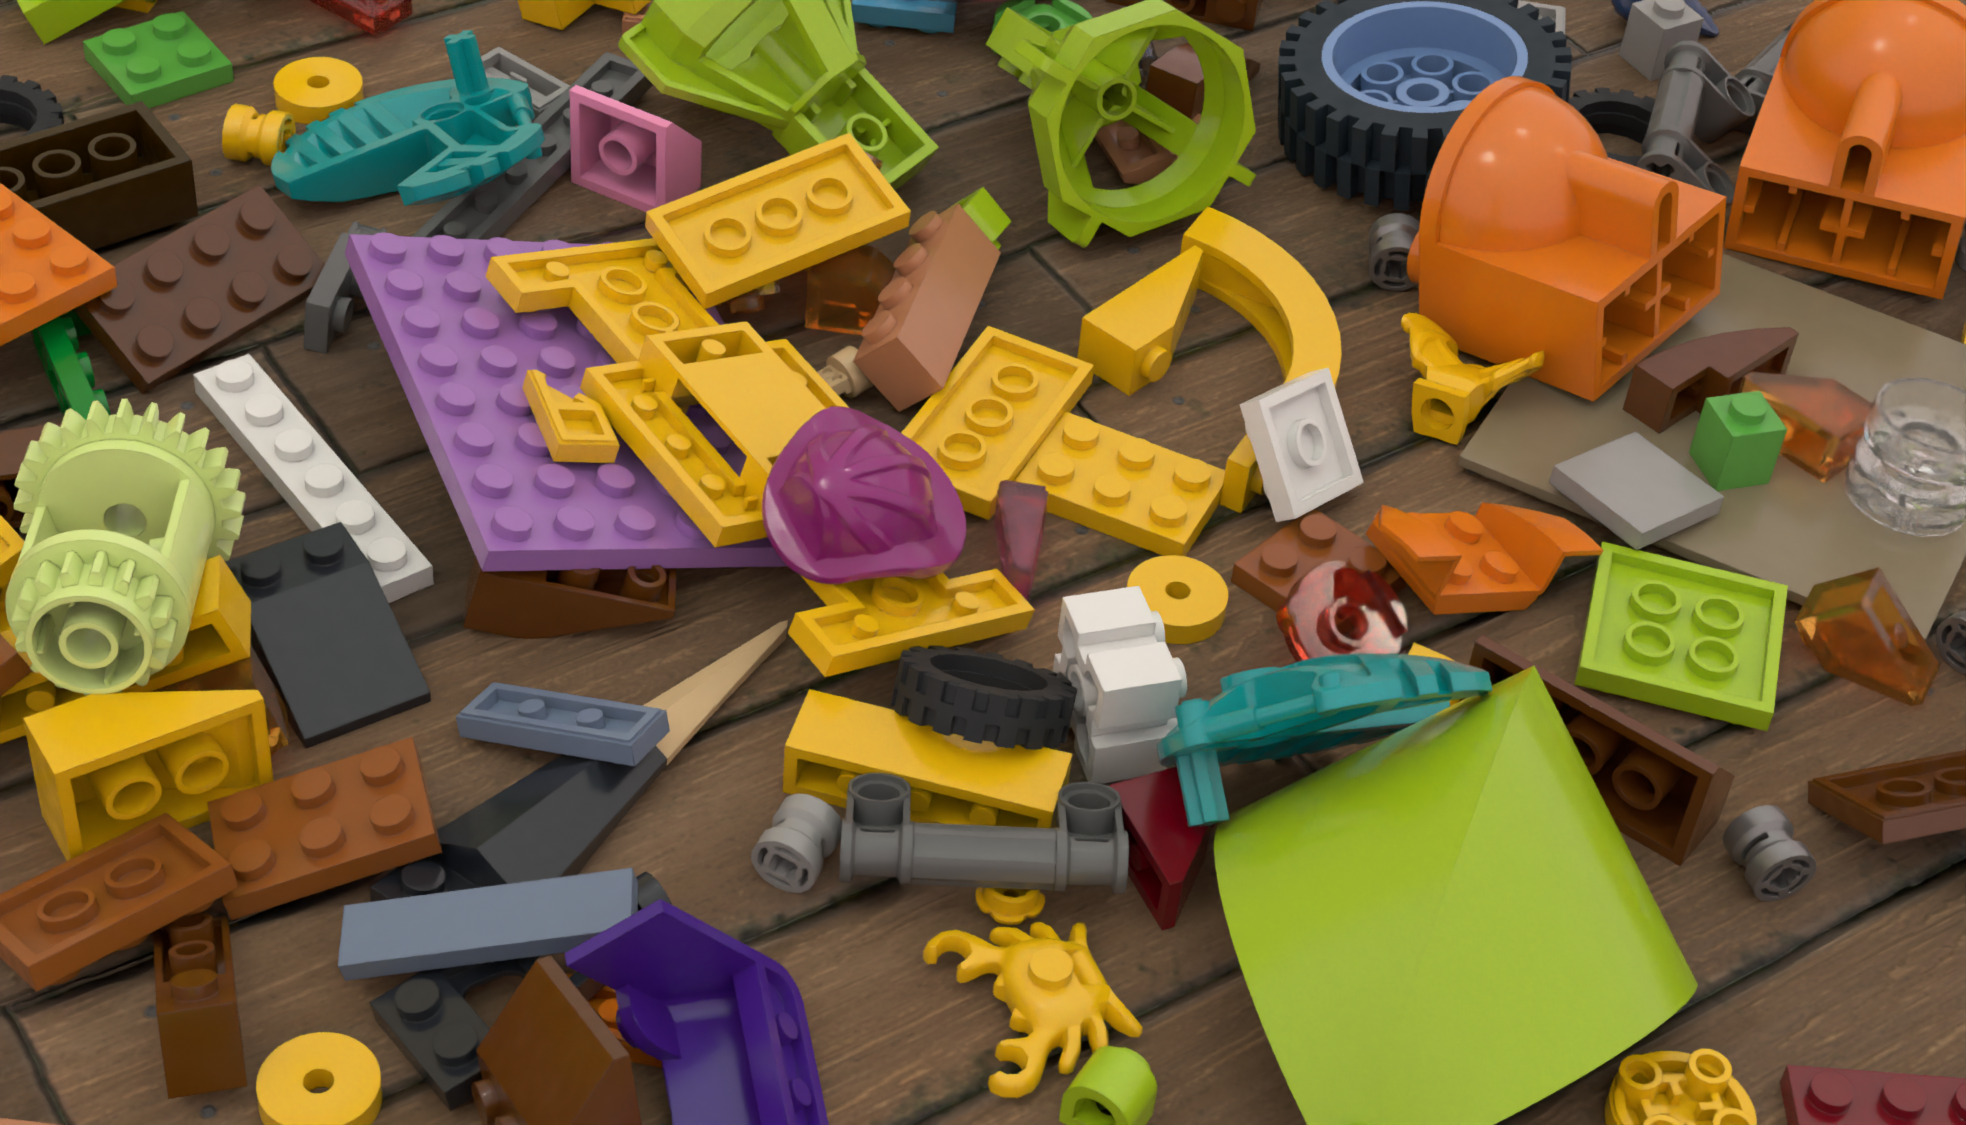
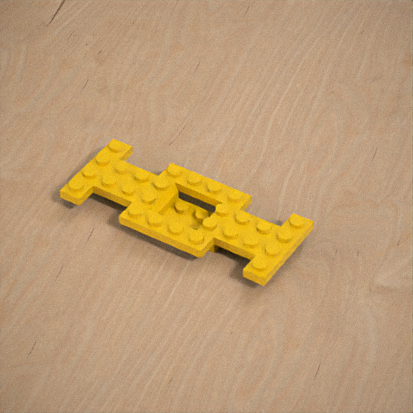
[485,238,1035,677]

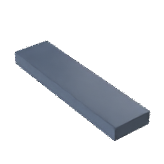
[338,868,638,981]

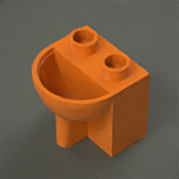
[1724,0,1966,300]
[1407,76,1726,402]

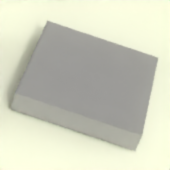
[1549,431,1724,550]

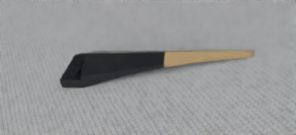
[370,620,788,902]

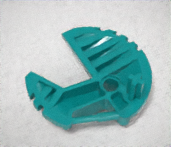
[271,30,545,206]
[1157,653,1493,827]

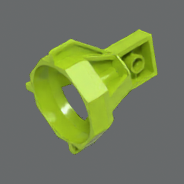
[618,0,939,190]
[986,0,1257,248]

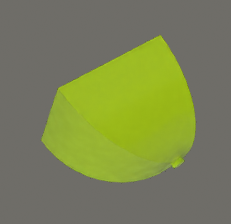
[1214,665,1698,1125]

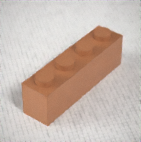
[853,203,1001,412]

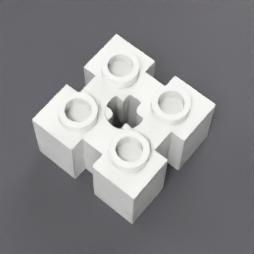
[1053,586,1187,784]

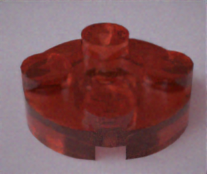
[1276,561,1407,662]

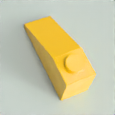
[1077,245,1203,396]

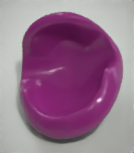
[762,406,966,585]

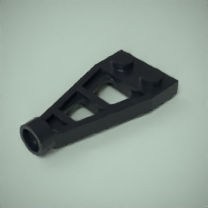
[369,872,672,1111]

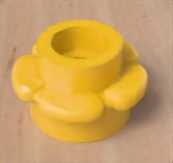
[975,887,1045,925]

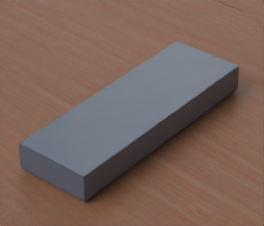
[456,682,670,766]

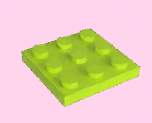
[1574,542,1788,731]

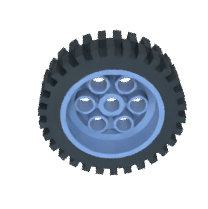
[1278,0,1572,211]

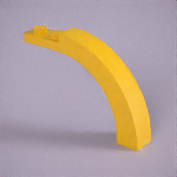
[1180,206,1342,513]

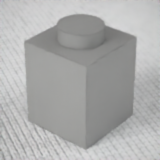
[1619,0,1704,81]

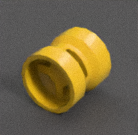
[222,103,296,166]

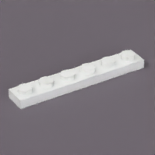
[193,354,434,603]

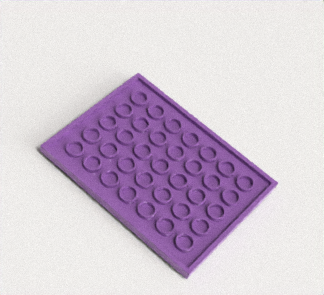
[345,232,787,571]

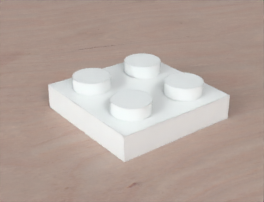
[1239,367,1364,522]

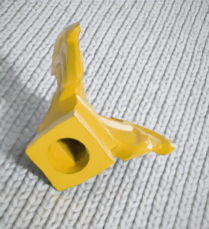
[1401,313,1545,445]

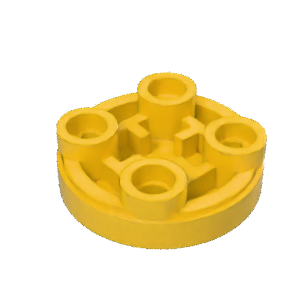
[1604,1048,1757,1125]

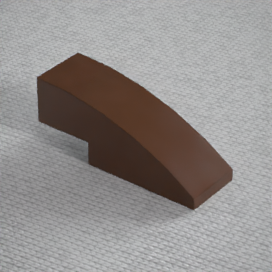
[1146,42,1260,120]
[1623,327,1799,434]

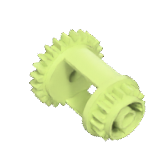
[5,399,246,695]

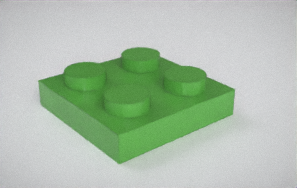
[83,11,234,108]

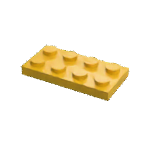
[645,132,911,309]
[902,326,1094,520]

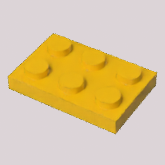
[1013,411,1225,557]

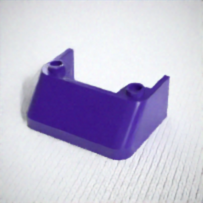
[565,899,829,1125]

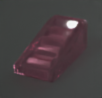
[994,480,1048,602]

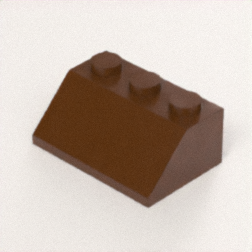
[471,955,642,1125]

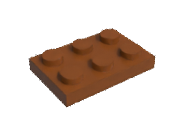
[207,737,442,920]
[0,813,239,992]

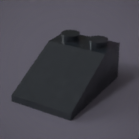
[225,522,431,749]

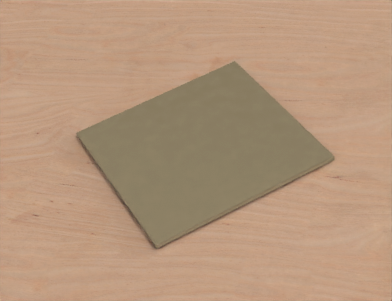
[1457,254,1966,653]

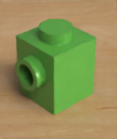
[1689,391,1787,491]

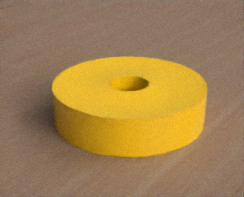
[274,57,364,125]
[1127,555,1229,644]
[256,1032,382,1125]

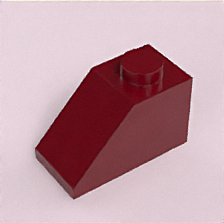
[1109,766,1215,931]

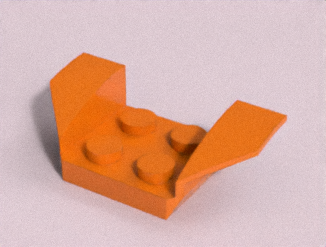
[1366,502,1603,615]

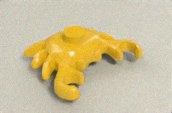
[923,922,1142,1098]

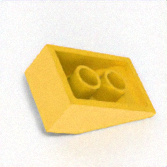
[23,690,274,861]

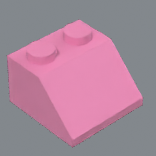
[569,85,702,212]

